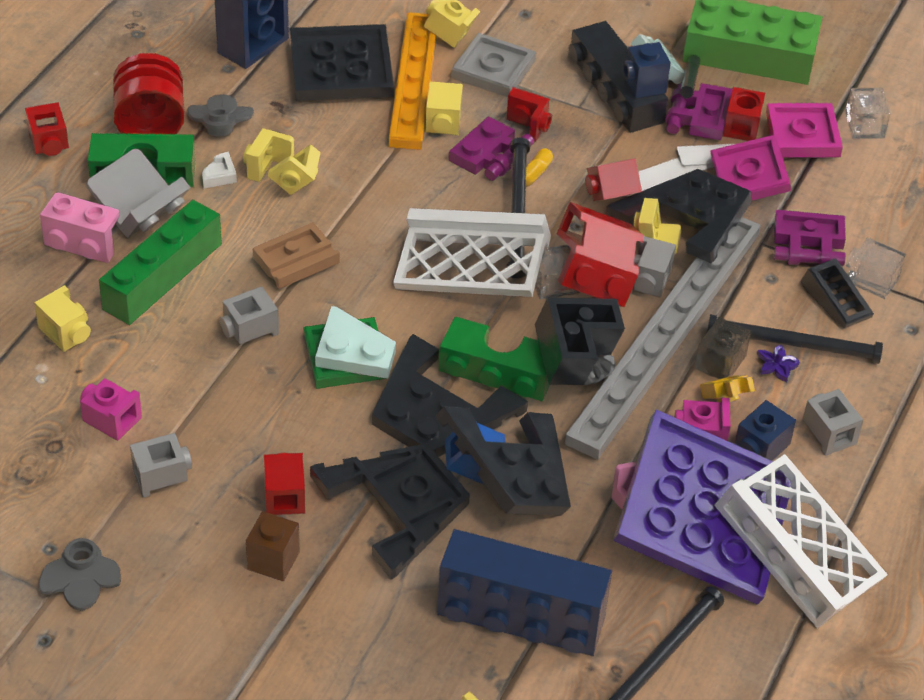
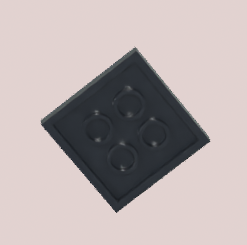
[290,24,394,101]

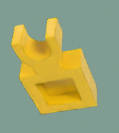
[700,375,755,402]

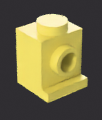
[424,0,480,48]
[34,285,91,352]

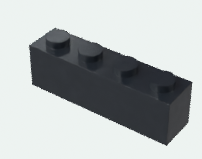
[568,21,668,133]

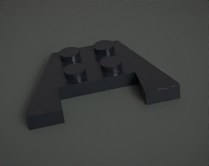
[606,169,751,264]
[372,334,528,457]
[435,406,571,515]
[310,443,470,579]

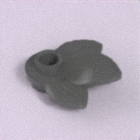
[187,94,254,136]
[39,538,121,611]

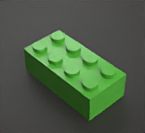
[683,0,823,85]

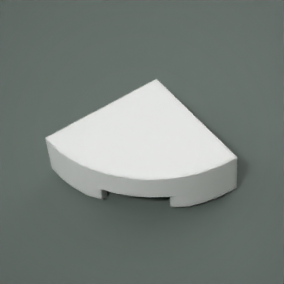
[202,152,237,189]

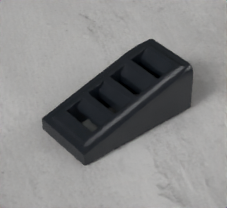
[800,258,874,328]

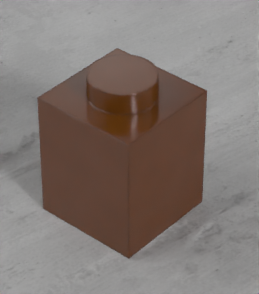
[246,511,300,582]

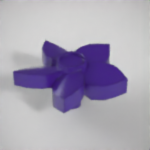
[756,344,800,382]

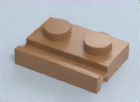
[252,222,340,289]

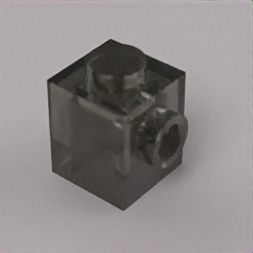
[695,317,751,379]

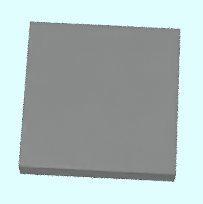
[451,33,536,97]

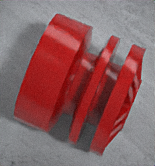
[113,53,184,134]

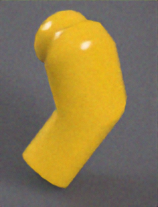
[526,148,553,186]

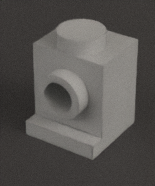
[634,236,676,297]
[220,286,279,345]
[803,389,863,456]
[130,433,192,498]

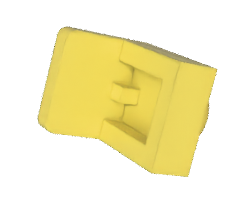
[243,128,294,182]
[268,145,320,195]
[634,198,681,253]

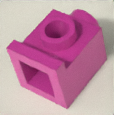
[80,378,142,441]
[674,398,731,441]

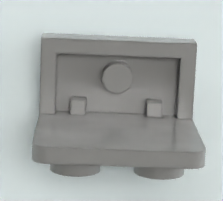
[86,149,191,238]

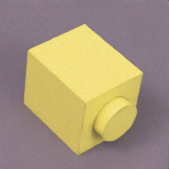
[426,81,463,135]

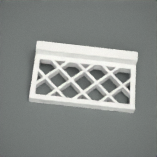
[393,208,551,297]
[714,455,888,629]

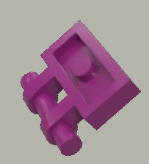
[665,82,732,140]
[449,116,534,181]
[774,209,846,266]

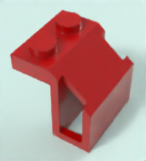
[556,202,644,307]

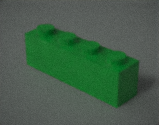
[99,199,222,325]

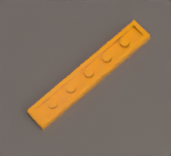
[389,12,437,150]

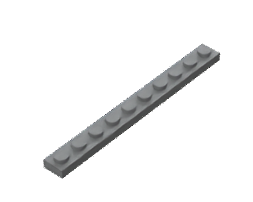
[565,217,761,460]

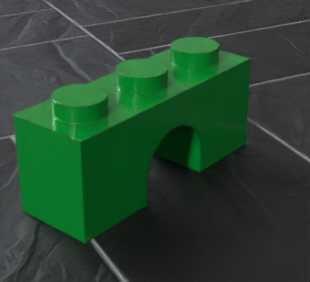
[88,133,196,187]
[439,316,550,402]

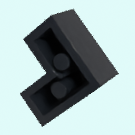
[534,297,625,385]

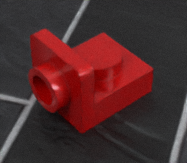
[506,87,552,142]

